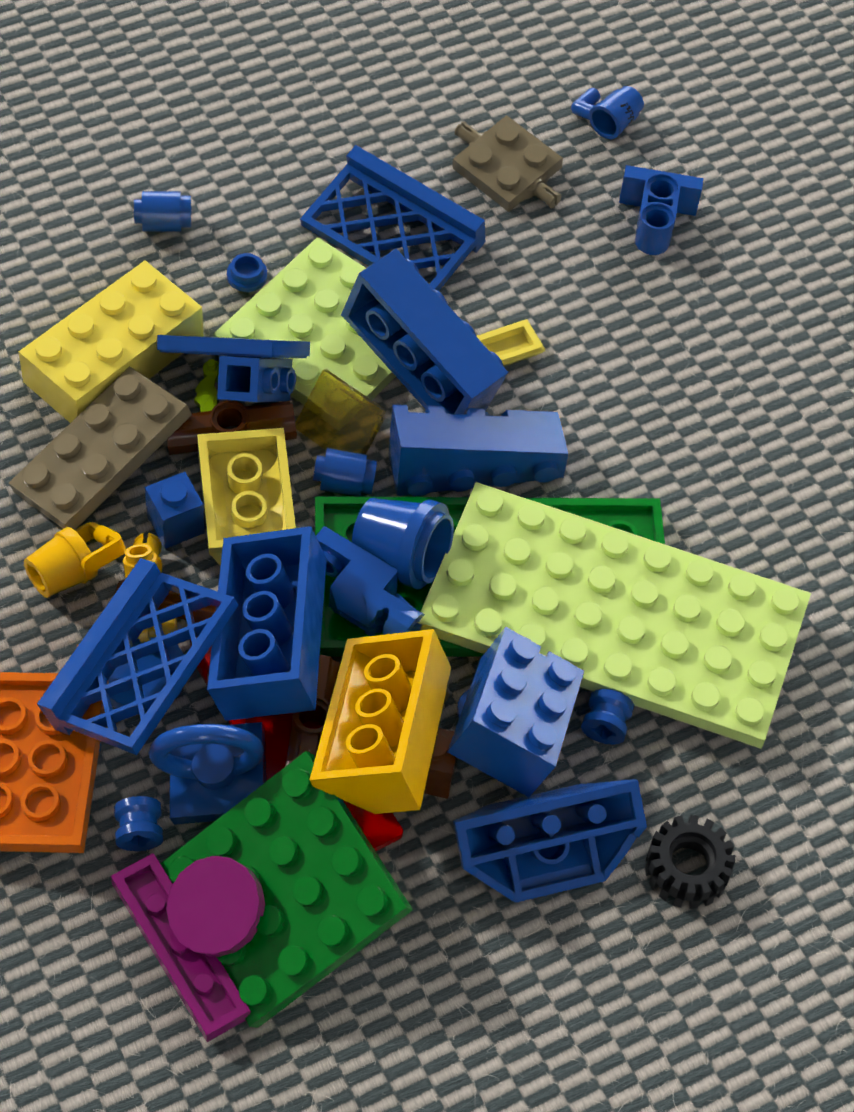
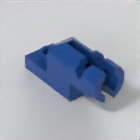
[316,526,425,636]

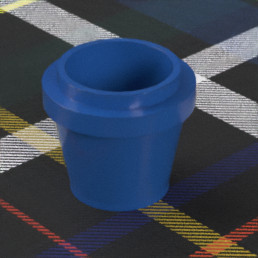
[352,497,454,589]

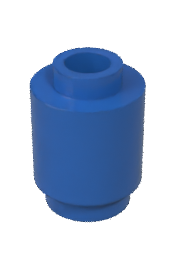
[134,191,191,232]
[313,448,377,497]

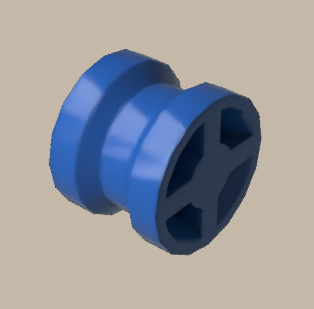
[581,689,635,745]
[114,796,163,852]

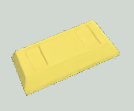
[476,319,545,366]

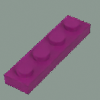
[111,853,250,1042]

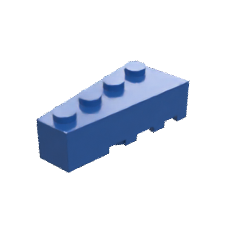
[388,404,568,496]

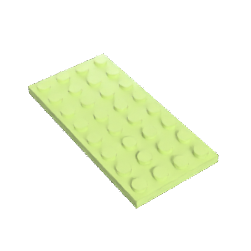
[417,482,811,749]

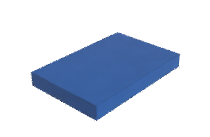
[157,335,310,358]

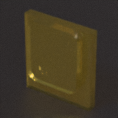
[295,369,386,454]

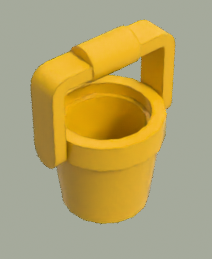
[24,522,126,598]

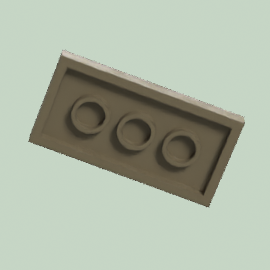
[8,366,192,530]

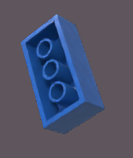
[341,248,509,415]
[207,526,327,721]

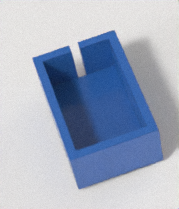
[448,626,584,797]

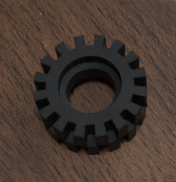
[645,815,736,909]

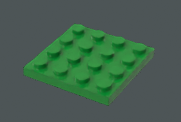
[160,751,413,1028]

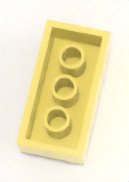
[18,260,204,423]

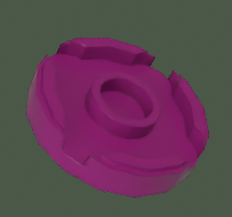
[166,856,265,957]

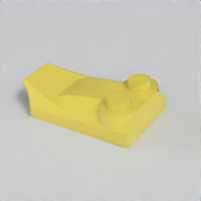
[197,428,296,566]

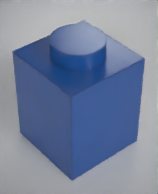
[145,472,205,549]

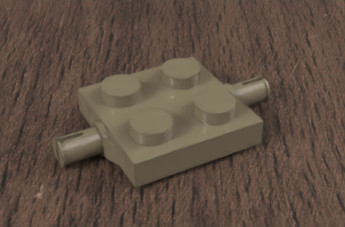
[453,115,563,212]

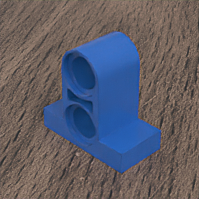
[619,165,704,255]

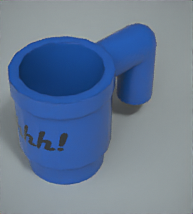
[571,86,644,140]

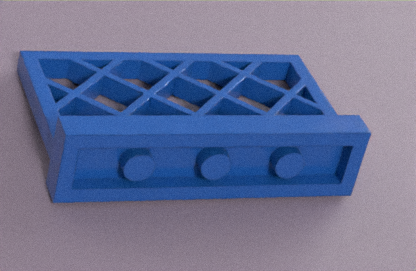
[300,145,486,291]
[37,558,239,755]

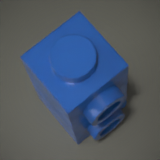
[217,356,296,402]

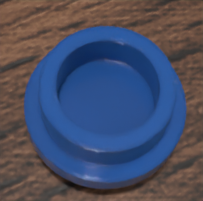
[227,253,267,292]

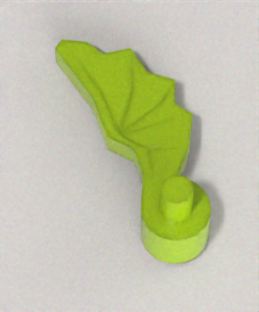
[194,359,219,412]

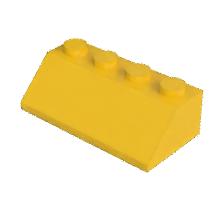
[310,629,451,814]

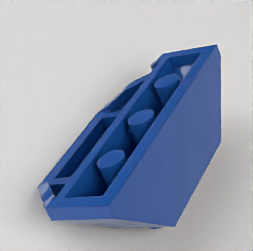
[453,779,647,903]

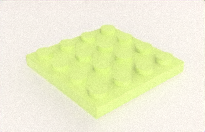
[213,237,396,430]

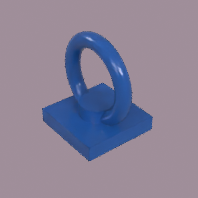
[149,722,266,825]

